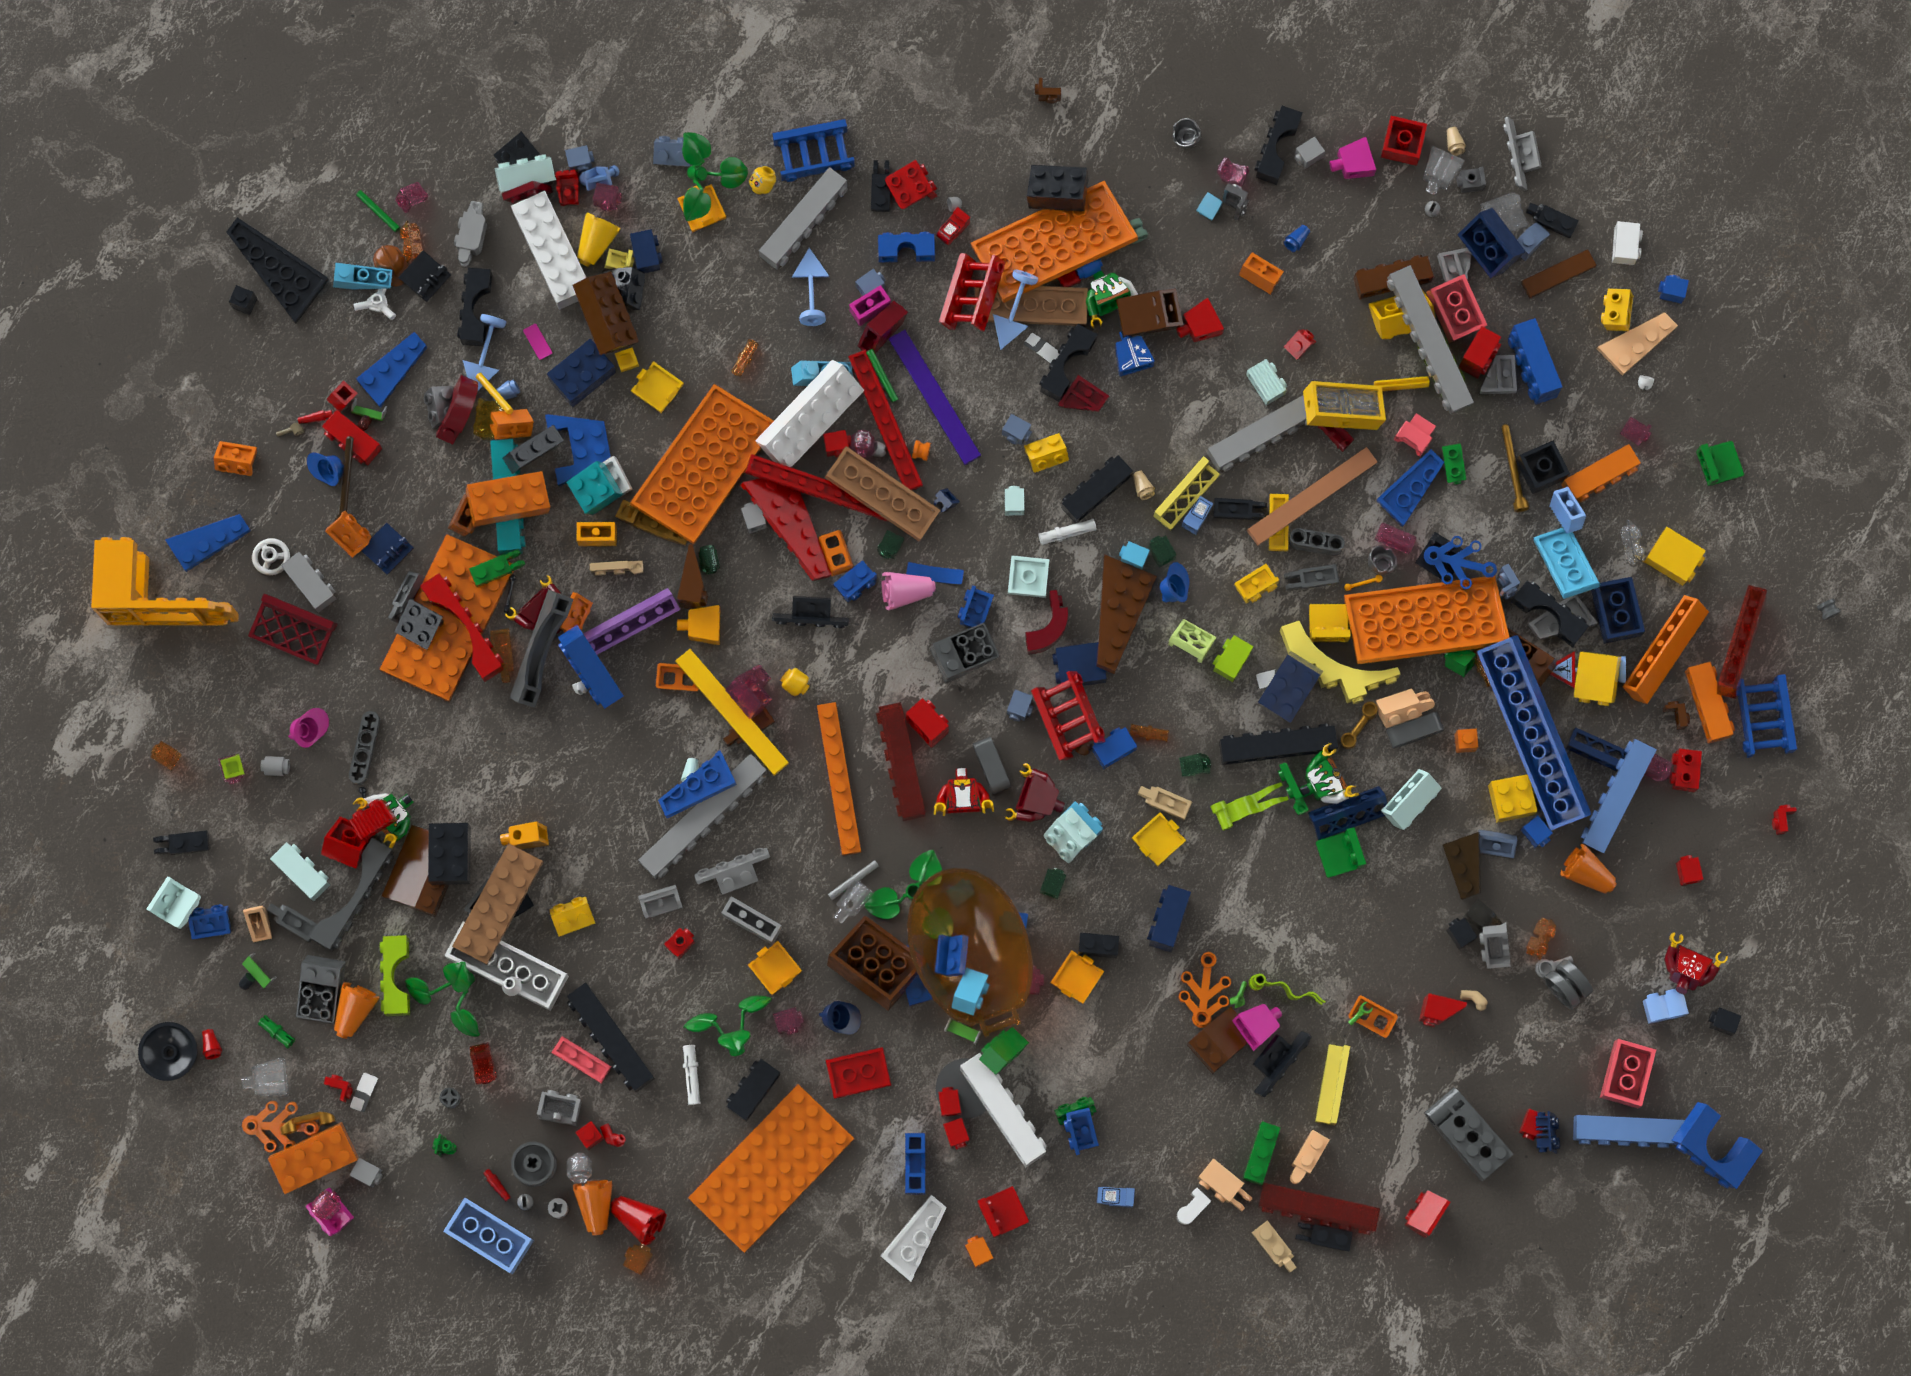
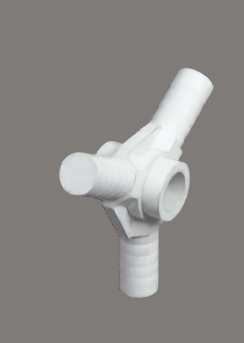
[354,289,396,320]

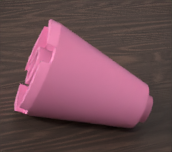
[881,572,936,610]

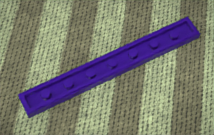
[889,330,981,466]

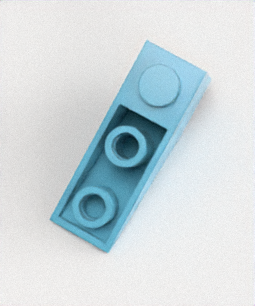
[333,263,392,290]
[791,361,853,386]

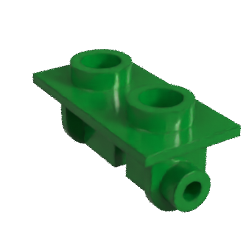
[1442,443,1467,485]
[1054,1097,1097,1125]
[432,1134,457,1157]

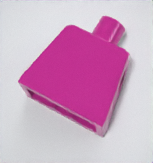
[1329,137,1376,179]
[1232,1004,1282,1051]

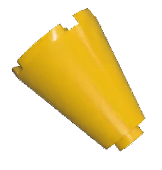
[577,213,621,267]

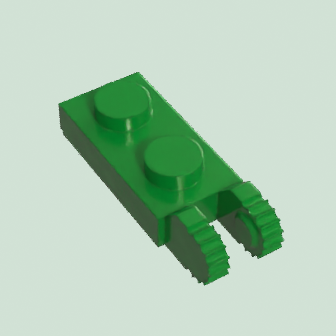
[469,549,525,587]

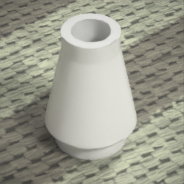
[502,977,522,996]

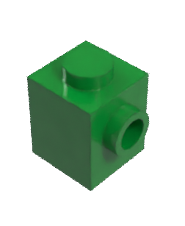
[1444,650,1476,677]

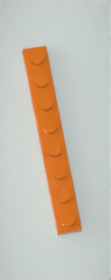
[817,702,861,856]

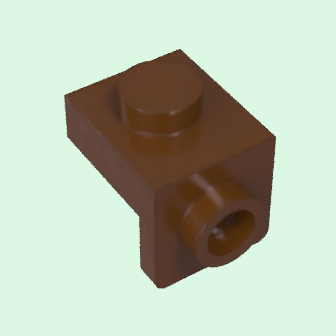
[1035,78,1061,104]
[1663,701,1690,730]

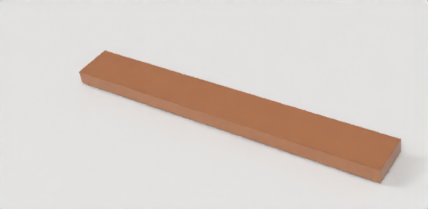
[1247,447,1378,546]

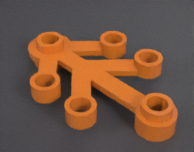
[1178,952,1231,1028]
[242,1101,320,1152]

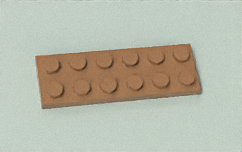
[974,286,1088,326]
[825,446,940,541]
[452,843,543,965]

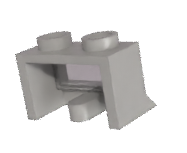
[1479,922,1511,969]
[537,1090,582,1126]

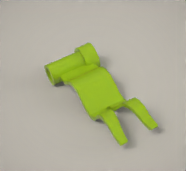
[1210,782,1289,831]
[1249,974,1326,1005]

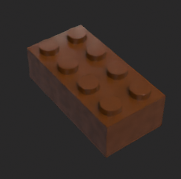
[572,272,639,355]

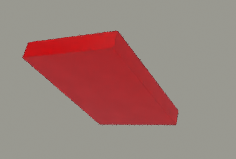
[826,1047,891,1099]

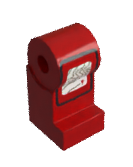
[936,207,970,245]

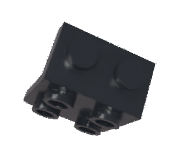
[602,267,645,310]

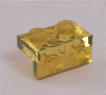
[473,398,504,440]

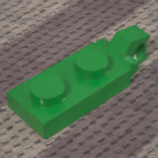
[1277,762,1309,816]

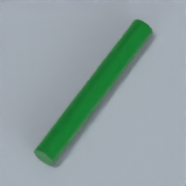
[356,190,400,233]
[866,349,898,403]

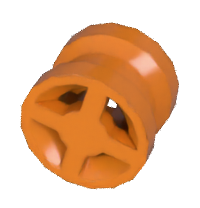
[912,440,931,461]

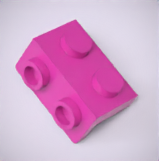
[306,1187,354,1236]

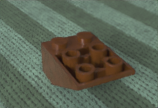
[1116,288,1183,336]
[1508,628,1556,687]

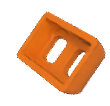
[818,530,854,576]
[656,663,699,691]
[1348,995,1398,1038]

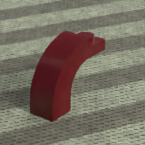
[436,375,478,445]
[1025,590,1068,655]

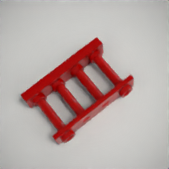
[939,253,1006,332]
[1031,671,1106,760]

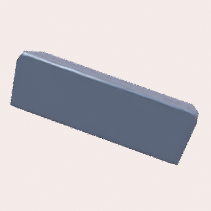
[1478,830,1518,858]

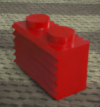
[349,799,397,841]

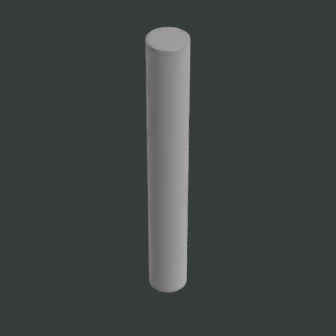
[828,860,879,900]

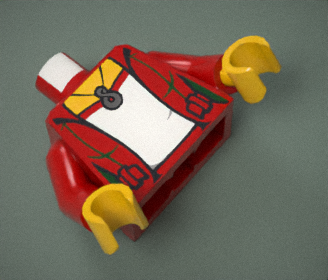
[934,768,994,816]

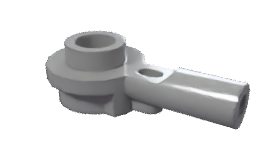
[1535,956,1573,978]

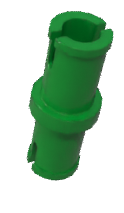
[258,1015,296,1049]

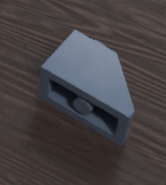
[1517,222,1550,261]

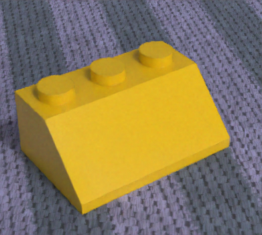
[1369,289,1435,339]

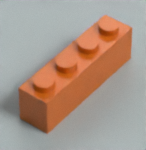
[1561,444,1641,503]
[1685,662,1735,744]

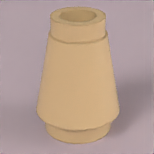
[1447,127,1466,156]
[1132,471,1155,500]

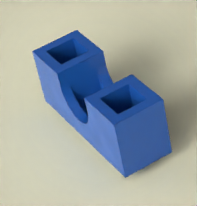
[878,232,935,262]
[905,1133,925,1195]

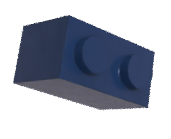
[630,229,663,273]

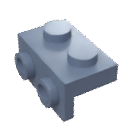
[653,136,691,166]

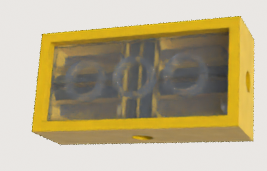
[1303,381,1386,430]

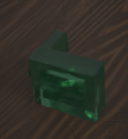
[877,530,904,559]
[1179,753,1211,777]

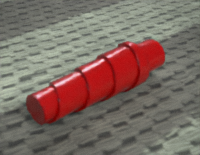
[297,410,333,424]
[483,1169,511,1202]

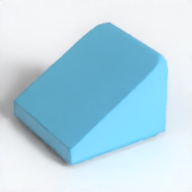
[1196,192,1223,221]

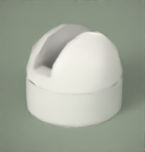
[1638,375,1654,390]
[572,681,588,695]

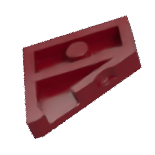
[502,181,553,204]
[1058,375,1110,412]

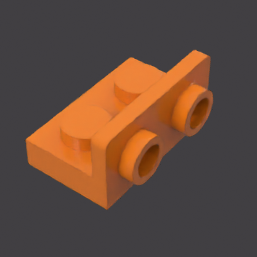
[214,441,257,476]
[325,511,371,558]
[560,592,593,633]

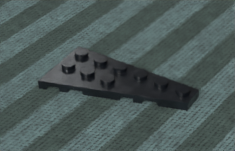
[226,217,329,324]

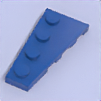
[1376,449,1444,527]
[165,514,251,572]
[658,750,737,819]

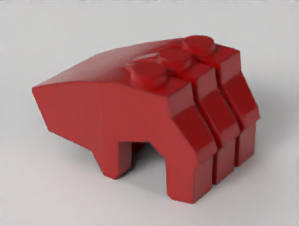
[555,170,580,206]

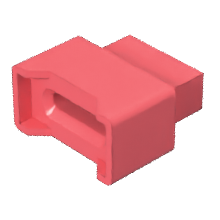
[1394,413,1436,457]

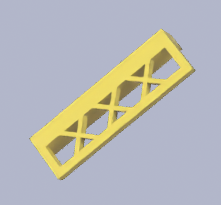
[1154,456,1220,531]
[1315,1044,1350,1125]

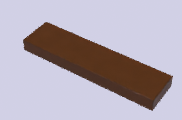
[1521,249,1597,299]

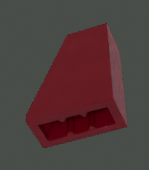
[857,301,908,354]

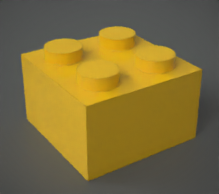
[1488,774,1537,823]

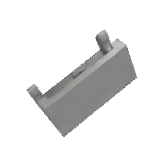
[638,885,683,919]

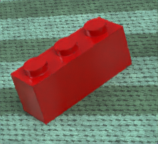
[322,410,382,466]

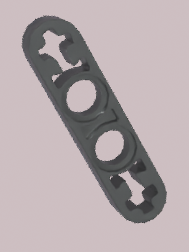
[349,711,380,785]

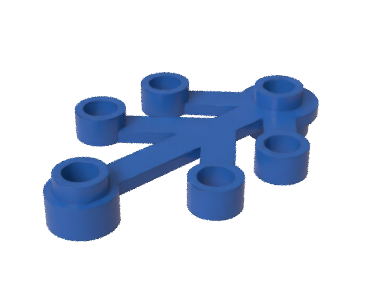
[1424,536,1497,589]

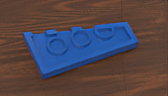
[356,332,427,408]

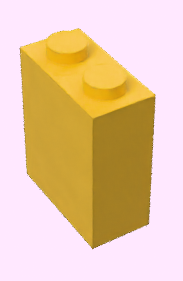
[1644,526,1706,586]
[1574,651,1621,706]

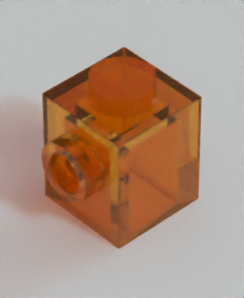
[151,741,181,771]
[623,1243,653,1276]

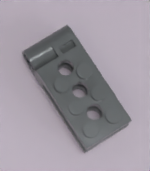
[1424,1087,1514,1182]

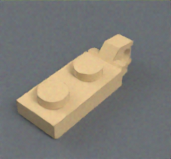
[590,561,644,576]
[1137,786,1192,820]
[1252,1220,1297,1273]

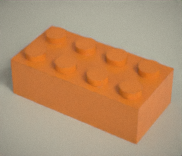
[466,471,550,527]
[268,1122,359,1194]

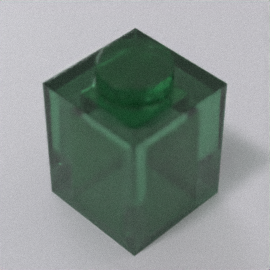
[1148,535,1177,568]
[1040,867,1066,899]

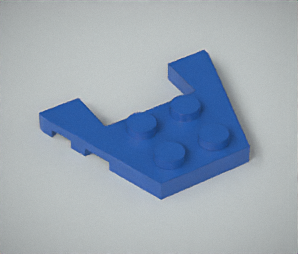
[545,414,611,487]

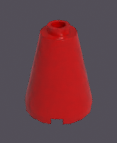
[610,1196,667,1246]

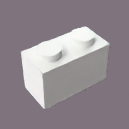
[1612,221,1643,265]

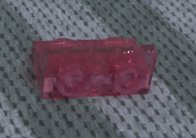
[1374,523,1416,554]

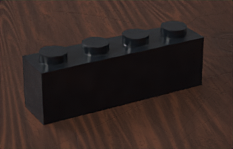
[1061,455,1134,524]

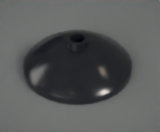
[138,1022,198,1081]

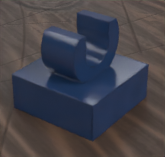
[934,488,960,512]

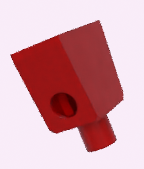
[1176,298,1224,342]

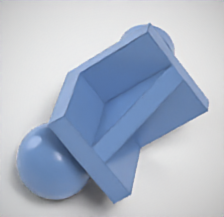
[579,165,619,191]

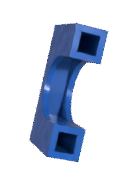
[1671,1102,1763,1189]

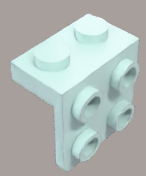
[1044,807,1097,863]
[147,876,201,929]

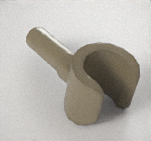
[276,423,304,437]

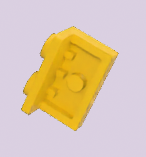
[1024,433,1069,473]
[1234,564,1279,604]
[550,897,595,937]

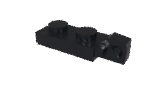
[1526,203,1579,238]

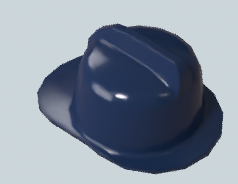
[819,1001,861,1035]

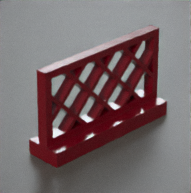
[248,594,338,665]

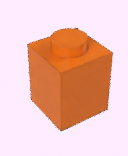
[1454,728,1478,753]
[965,1235,993,1268]

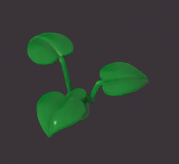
[682,132,748,221]
[864,850,953,939]
[405,962,481,1037]
[683,995,772,1056]

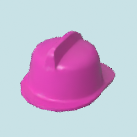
[288,708,329,748]

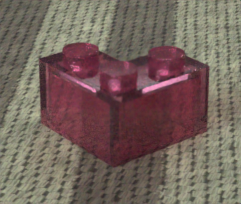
[725,664,772,719]

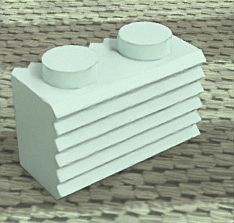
[1246,359,1287,405]

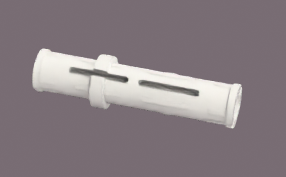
[1038,519,1096,545]
[683,1045,701,1105]

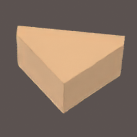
[243,906,272,942]

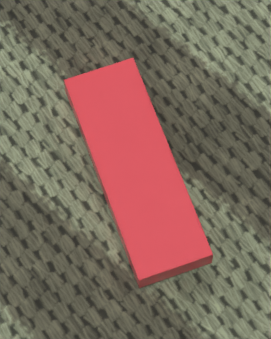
[551,1036,612,1084]

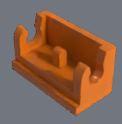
[1239,252,1284,295]
[490,409,534,440]

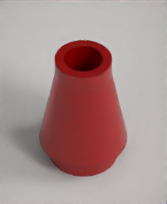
[202,1029,222,1060]

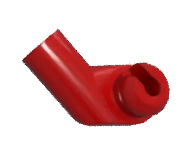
[600,1123,626,1147]

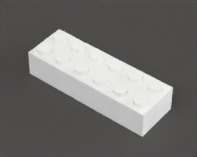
[511,191,586,310]
[756,360,864,467]
[445,921,569,1011]
[960,1053,1047,1168]

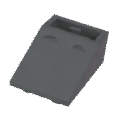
[930,623,1000,684]
[296,955,346,1024]

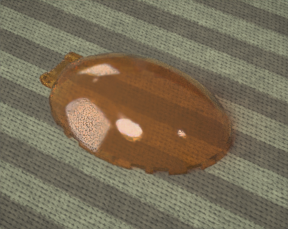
[907,868,1033,1037]

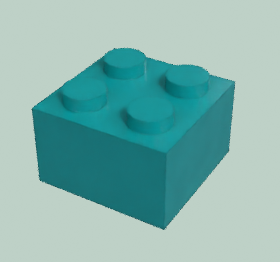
[566,461,623,515]

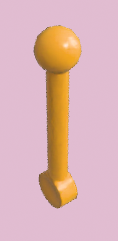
[1344,575,1383,591]

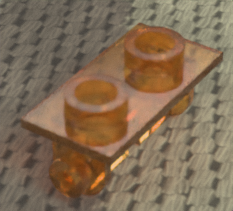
[400,221,422,263]
[1526,918,1556,960]

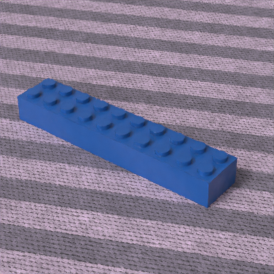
[1477,635,1591,830]

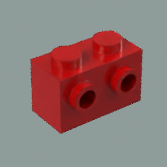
[1670,748,1702,792]

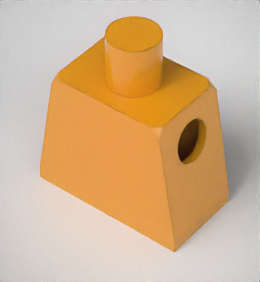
[677,605,720,645]
[500,821,549,849]

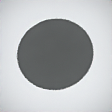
[935,1058,987,1119]

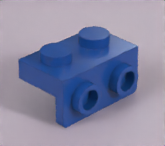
[958,585,994,628]
[1064,1108,1099,1155]

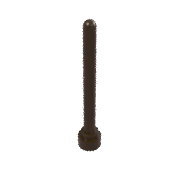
[335,436,354,521]

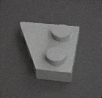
[1437,248,1472,282]
[1480,355,1517,394]

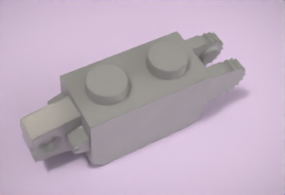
[454,201,487,267]

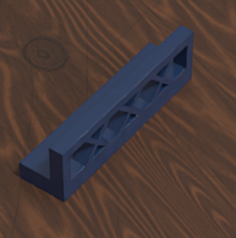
[1566,727,1627,772]
[1308,786,1388,840]

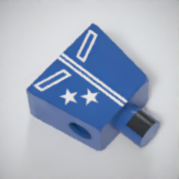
[1115,331,1155,377]

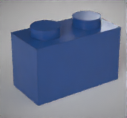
[1092,727,1137,769]

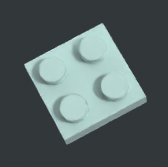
[1008,556,1049,598]

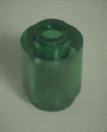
[698,545,720,574]

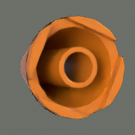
[1561,844,1616,894]
[334,982,380,1039]
[573,1180,613,1235]

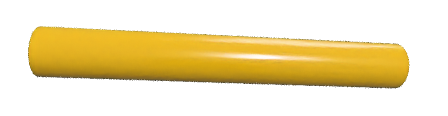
[476,373,513,414]

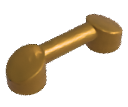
[1341,702,1378,749]
[280,1112,336,1135]

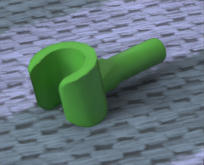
[1230,981,1247,1008]
[1348,1002,1373,1026]

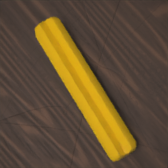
[1373,376,1430,391]

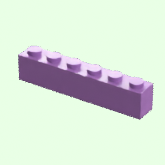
[583,588,680,654]

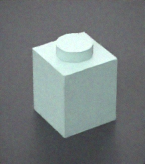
[1005,486,1024,516]

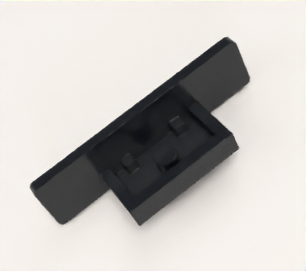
[772,596,849,628]
[1253,1031,1312,1097]

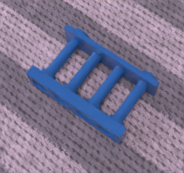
[772,119,855,182]
[1734,674,1797,758]

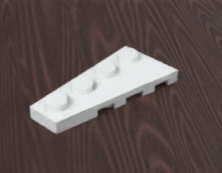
[881,1195,946,1282]

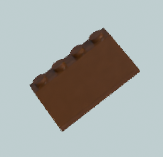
[382,825,449,918]
[827,916,926,1011]

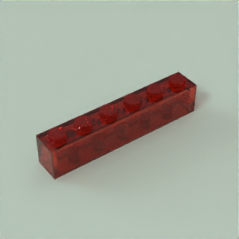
[1717,585,1767,699]
[876,702,926,821]
[1258,1183,1380,1235]

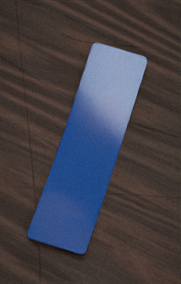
[906,562,964,584]

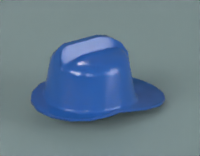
[307,452,344,486]
[1160,562,1189,602]

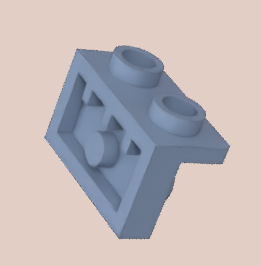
[1497,564,1520,600]

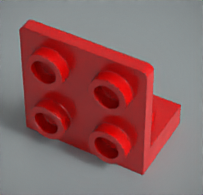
[977,1186,1029,1238]

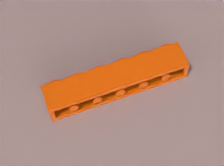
[1623,595,1709,704]

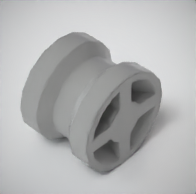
[548,1198,569,1219]

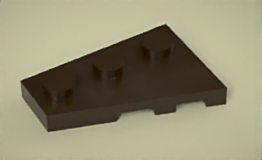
[1443,832,1481,900]

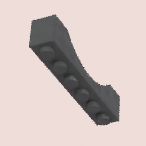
[510,589,574,708]
[310,838,394,952]

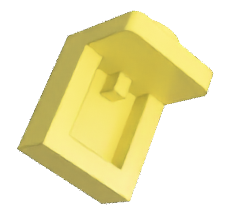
[604,248,635,269]

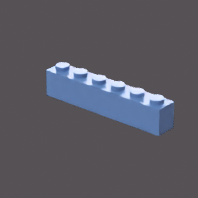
[1581,739,1657,853]
[1573,1115,1685,1148]

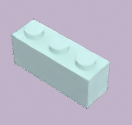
[494,154,556,192]
[1381,769,1442,830]
[270,842,330,901]

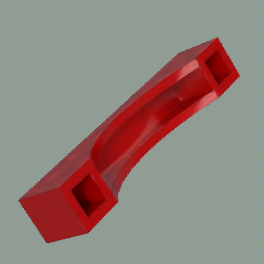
[420,573,504,682]

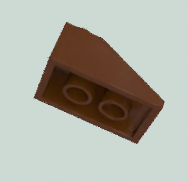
[677,544,708,609]
[1187,1006,1248,1074]

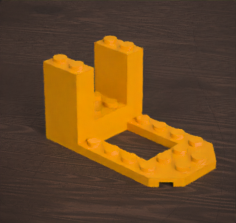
[91,537,239,626]

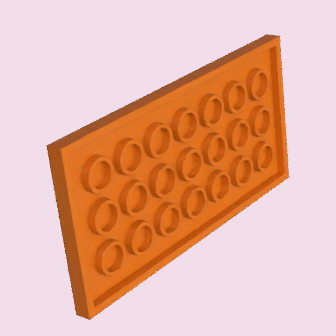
[971,181,1138,303]
[630,384,774,544]
[380,534,513,702]
[1344,576,1510,664]
[688,1084,854,1253]

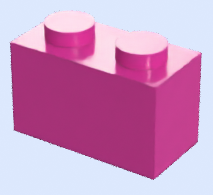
[849,285,891,326]

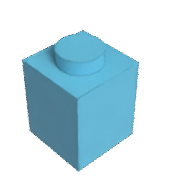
[1119,541,1150,570]

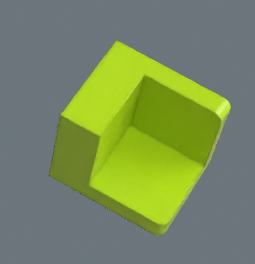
[220,754,244,779]

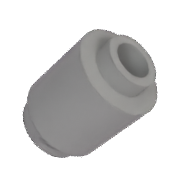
[261,756,290,776]

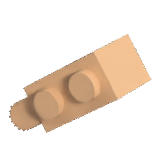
[1376,688,1435,728]
[1290,1130,1330,1185]
[1198,1158,1253,1211]

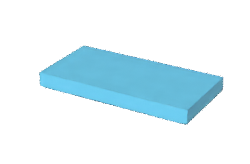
[1534,527,1600,599]

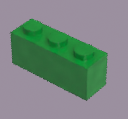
[979,1027,1029,1075]
[1242,1121,1281,1186]

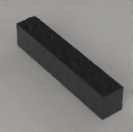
[1219,723,1338,765]
[567,982,655,1092]

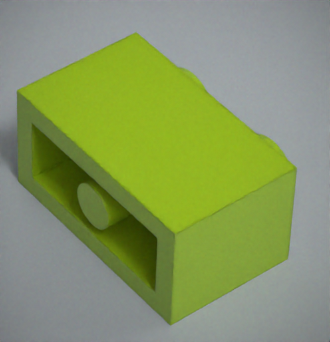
[1213,635,1254,682]

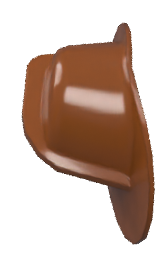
[373,245,408,287]

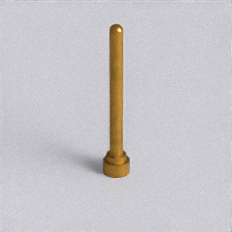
[1502,424,1530,512]

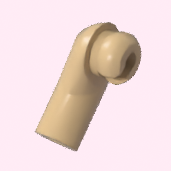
[1460,990,1488,1011]

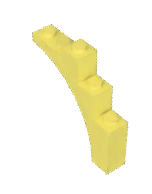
[1280,621,1400,704]

